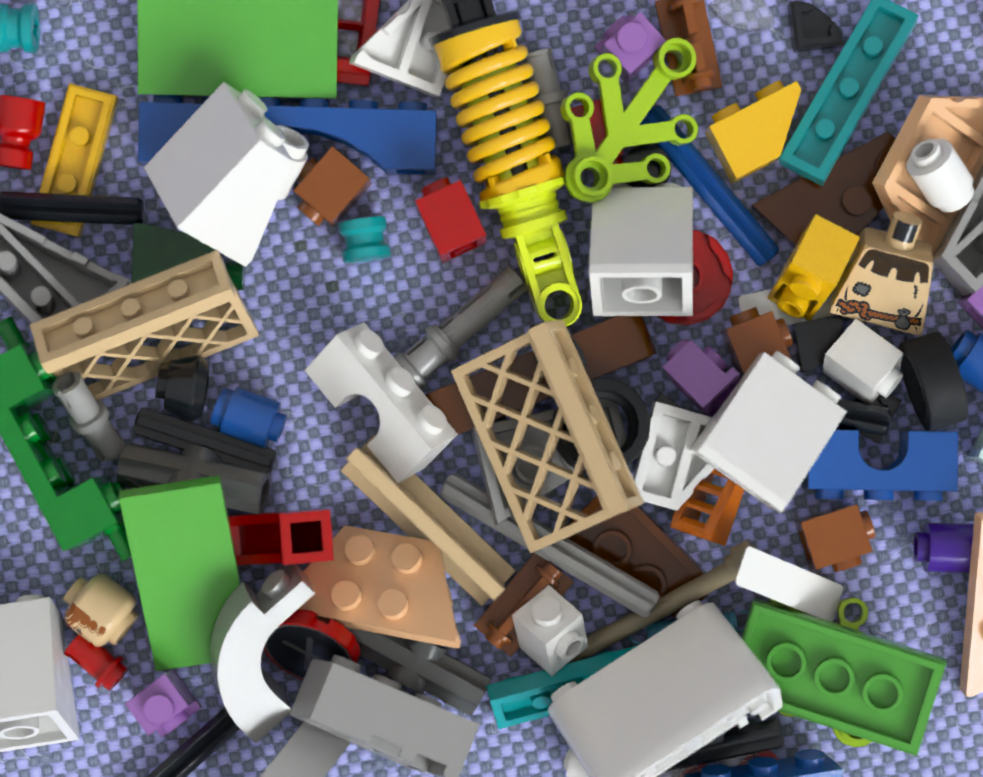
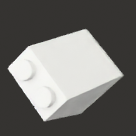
[144,82,294,267]
[589,183,693,316]
[689,351,847,513]
[0,594,79,752]

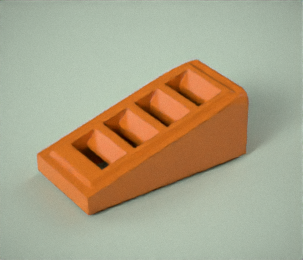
[670,468,744,546]

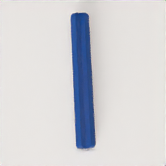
[640,105,779,266]

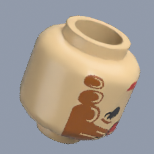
[63,573,139,647]

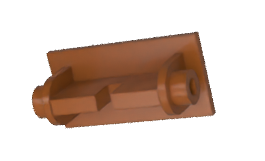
[654,0,723,97]
[473,553,574,657]

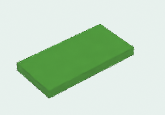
[137,0,338,99]
[119,475,241,671]
[742,598,947,756]

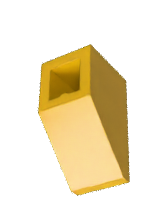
[705,80,801,184]
[767,214,860,321]

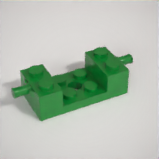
[0,316,131,562]

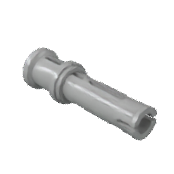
[393,266,529,389]

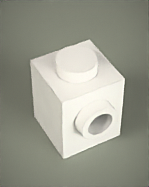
[822,319,904,405]
[512,585,588,676]

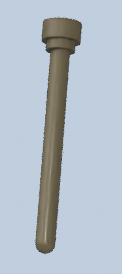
[569,539,756,663]

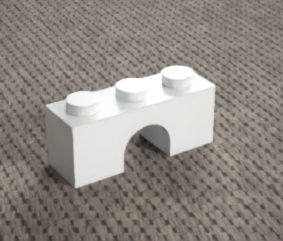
[304,322,458,483]

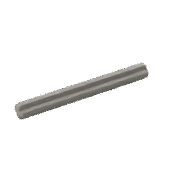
[440,473,660,617]

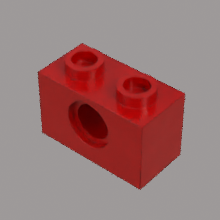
[415,177,486,264]

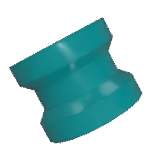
[0,3,40,53]
[338,216,391,263]

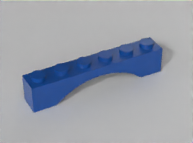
[138,95,437,176]

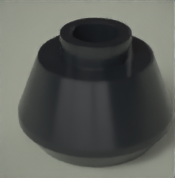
[155,355,210,422]

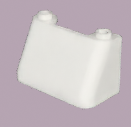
[548,600,783,777]

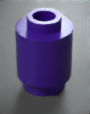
[913,523,974,573]

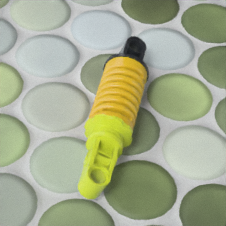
[429,0,582,327]

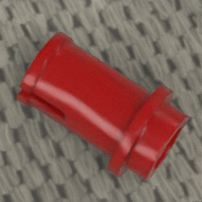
[64,635,129,691]

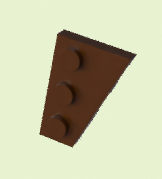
[750,131,896,248]
[565,495,708,617]

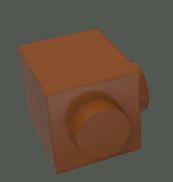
[293,146,372,227]
[721,307,793,378]
[794,503,876,572]

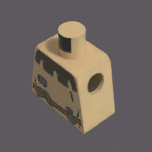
[830,211,933,336]

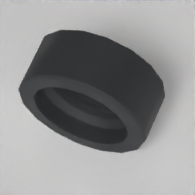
[898,332,968,431]
[552,377,650,474]

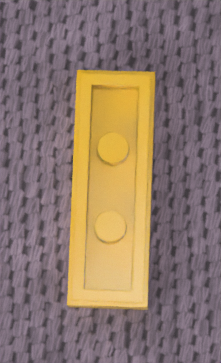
[31,83,119,238]

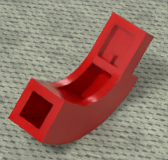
[228,509,334,565]

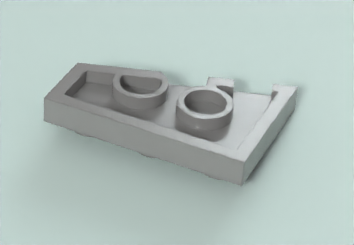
[471,398,627,526]

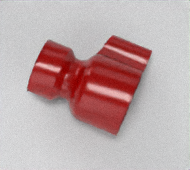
[0,95,46,171]

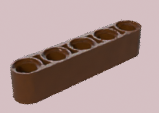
[426,316,657,435]

